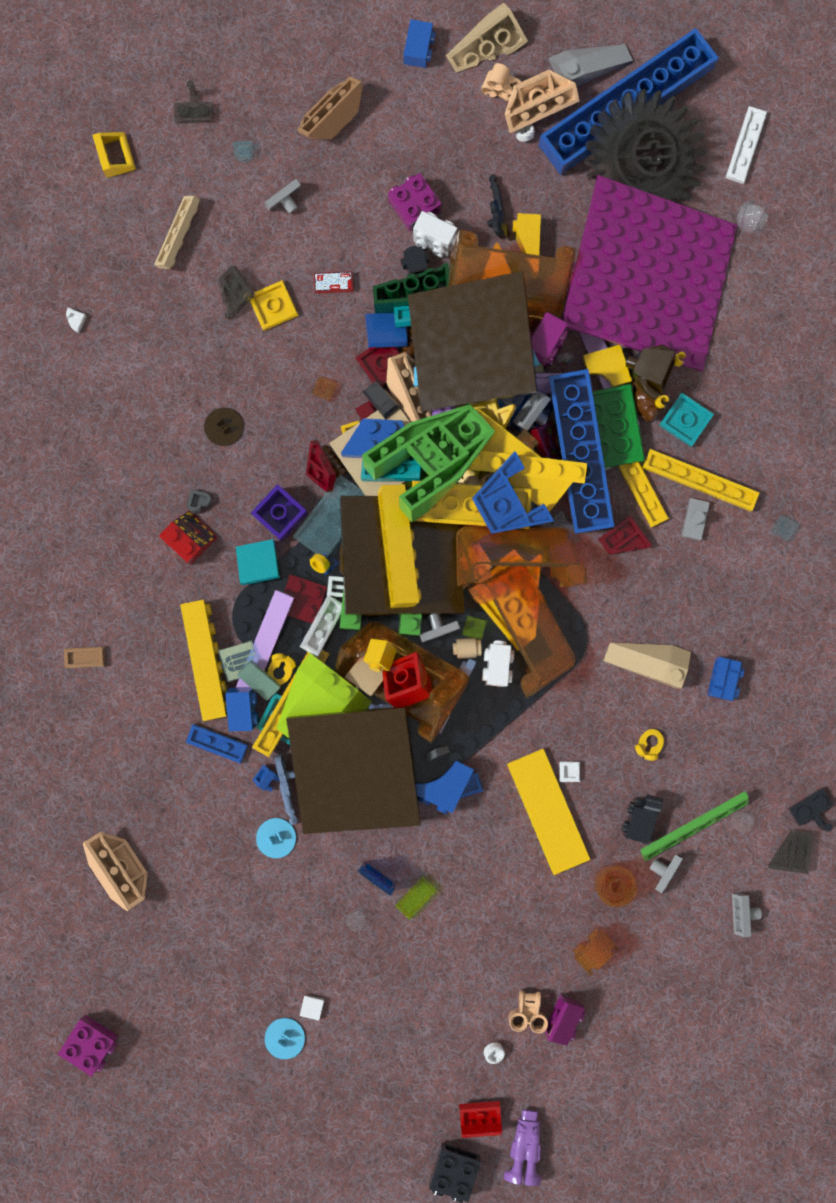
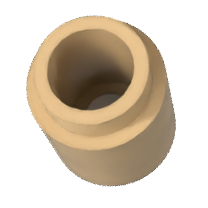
[453,638,481,659]

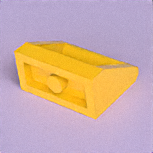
[93,132,136,178]

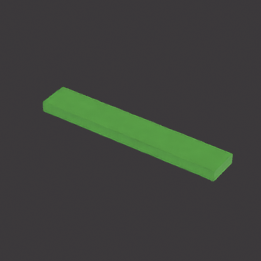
[640,791,749,861]

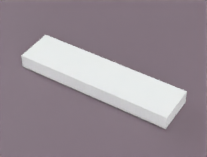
[725,106,767,184]

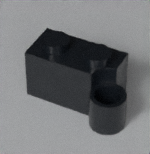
[621,794,663,845]

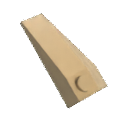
[446,3,528,72]
[603,643,691,689]

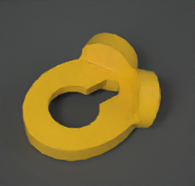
[268,653,296,685]
[635,729,664,761]

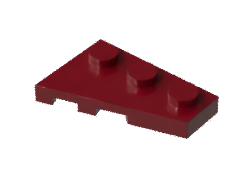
[531,419,562,460]

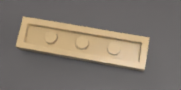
[154,196,200,269]

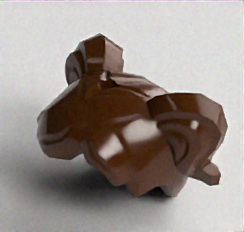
[633,381,665,422]

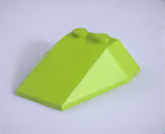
[276,653,372,738]

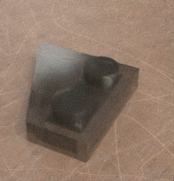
[220,265,255,320]
[768,831,813,874]

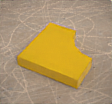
[582,345,632,388]

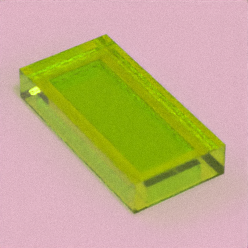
[395,876,437,920]

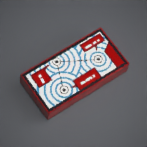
[314,271,353,294]

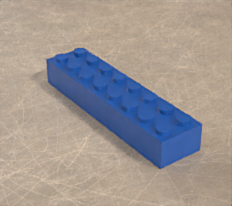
[549,369,614,533]

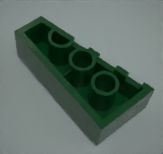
[372,263,451,313]

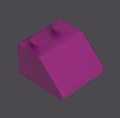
[544,993,586,1046]

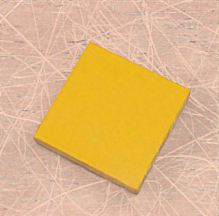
[248,280,298,331]

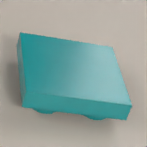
[236,539,280,585]

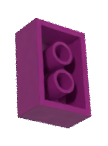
[532,312,568,370]

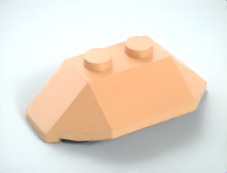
[505,70,580,133]
[386,352,432,422]
[83,832,148,911]

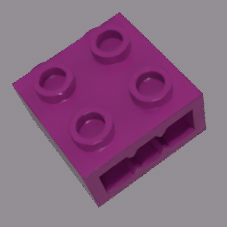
[388,173,441,232]
[57,1015,118,1077]

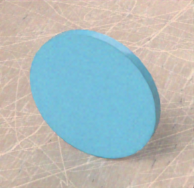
[256,818,296,858]
[265,1018,305,1059]

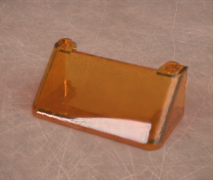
[448,230,576,321]
[456,526,587,587]
[468,562,576,698]
[334,622,469,742]

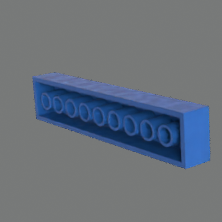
[538,28,719,175]

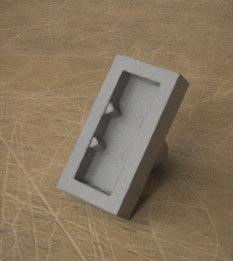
[265,179,301,214]
[512,391,551,431]
[681,498,710,541]
[420,614,460,643]
[650,855,683,894]
[732,893,762,937]

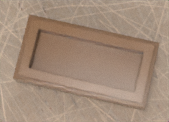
[64,647,105,669]

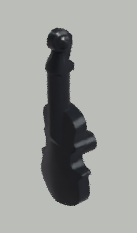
[487,174,510,240]

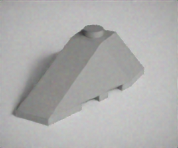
[548,44,633,87]

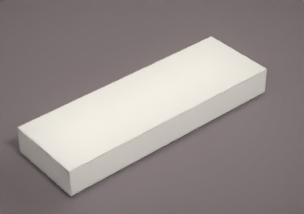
[300,595,342,657]

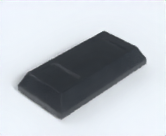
[362,380,401,420]

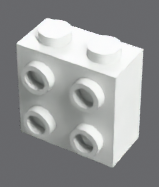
[413,211,459,258]
[482,641,514,687]

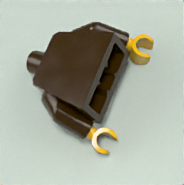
[626,344,686,408]

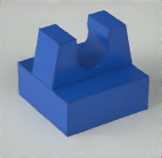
[252,764,279,792]

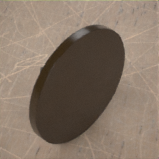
[204,408,243,446]

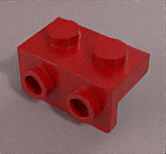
[459,1101,502,1138]

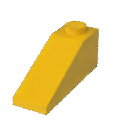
[512,213,541,277]

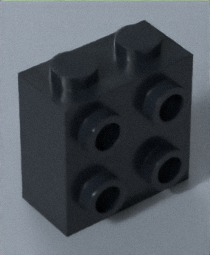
[429,1142,481,1203]

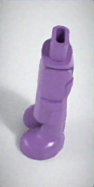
[503,1109,542,1186]

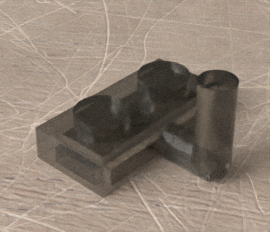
[174,80,213,124]

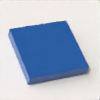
[365,313,407,348]

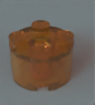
[593,864,637,907]
[572,929,619,976]

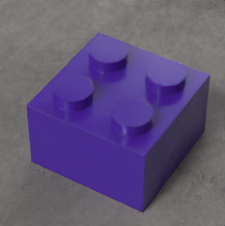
[251,484,308,542]

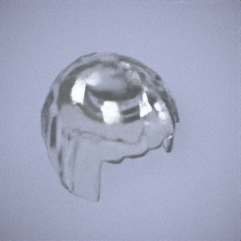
[736,201,768,234]

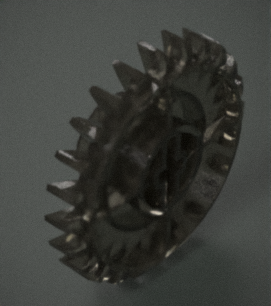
[584,89,707,204]

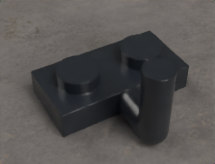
[788,788,834,832]

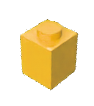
[363,639,397,672]

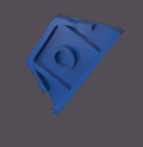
[341,418,415,460]

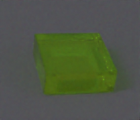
[462,616,487,640]

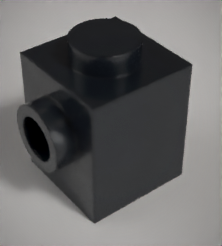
[401,246,430,275]

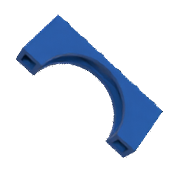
[416,760,474,814]

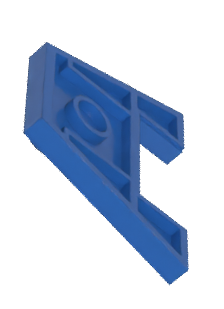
[472,451,554,534]

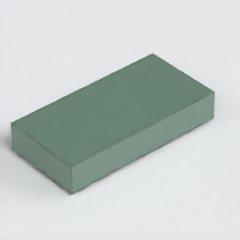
[237,660,281,700]

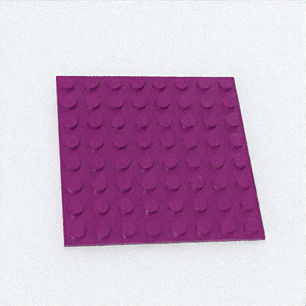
[562,175,737,371]

